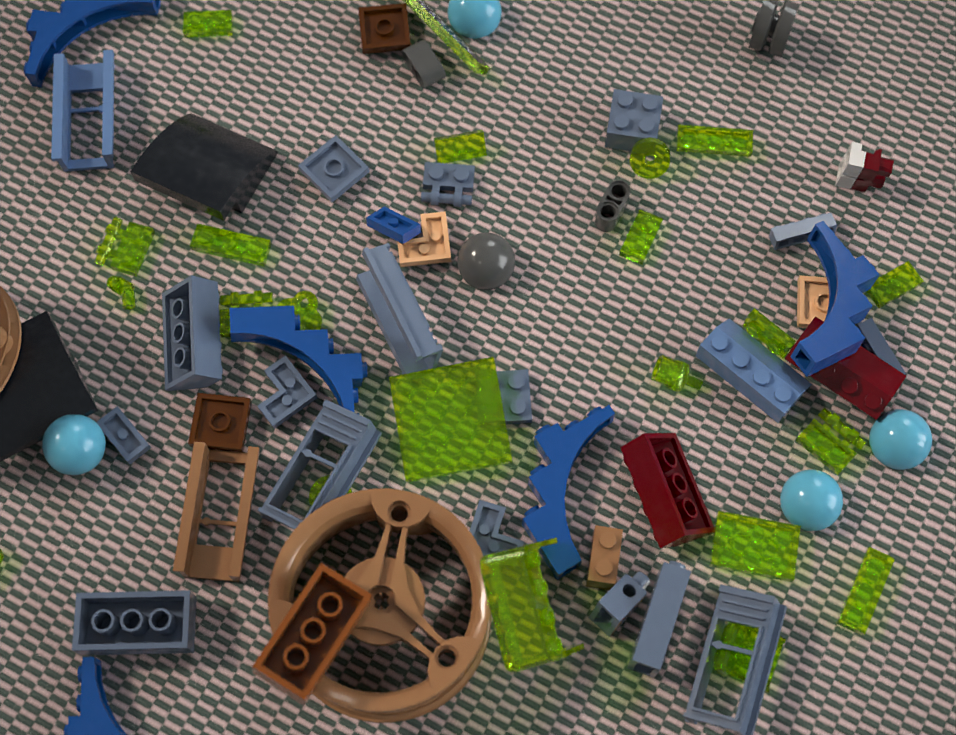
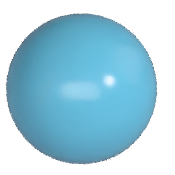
[448,0,502,39]
[869,409,932,470]
[42,414,106,475]
[780,469,843,531]

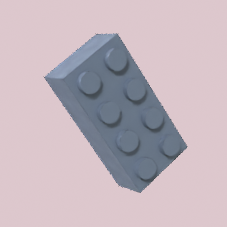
[72,590,197,656]

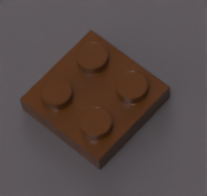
[358,3,411,54]
[188,393,252,452]

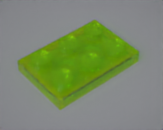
[709,510,801,582]

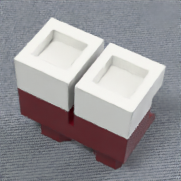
[835,141,894,192]

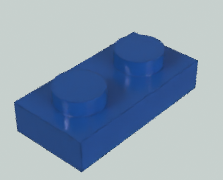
[366,206,421,244]

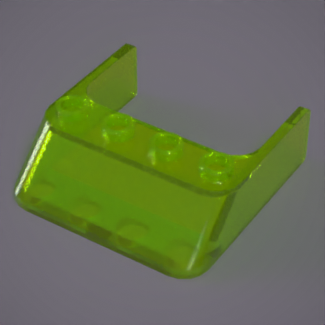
[480,537,585,673]

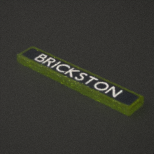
[403,0,491,75]

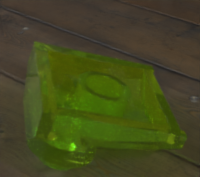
[713,622,786,693]

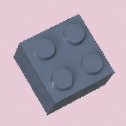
[605,89,664,155]

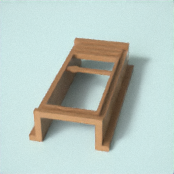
[173,442,260,582]

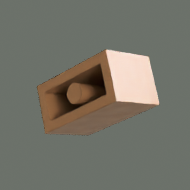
[586,525,623,590]

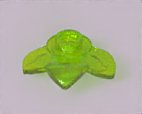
[277,291,322,330]

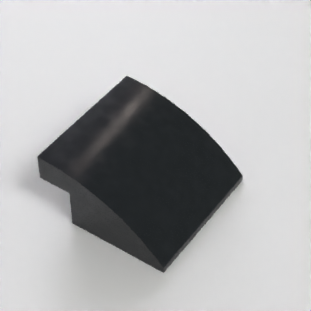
[130,113,278,221]
[0,311,98,462]

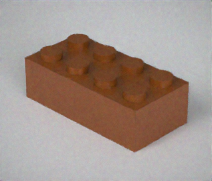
[252,563,373,706]

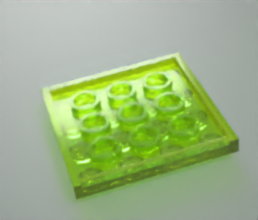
[389,357,513,483]

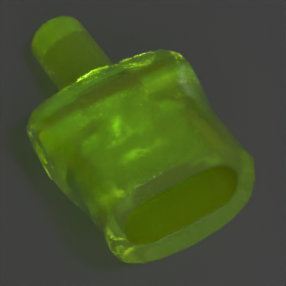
[651,354,703,392]

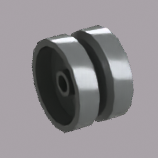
[748,0,799,57]

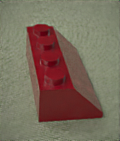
[785,316,906,420]
[620,433,716,548]

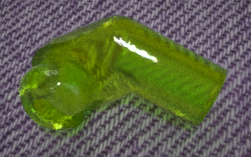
[107,276,136,310]

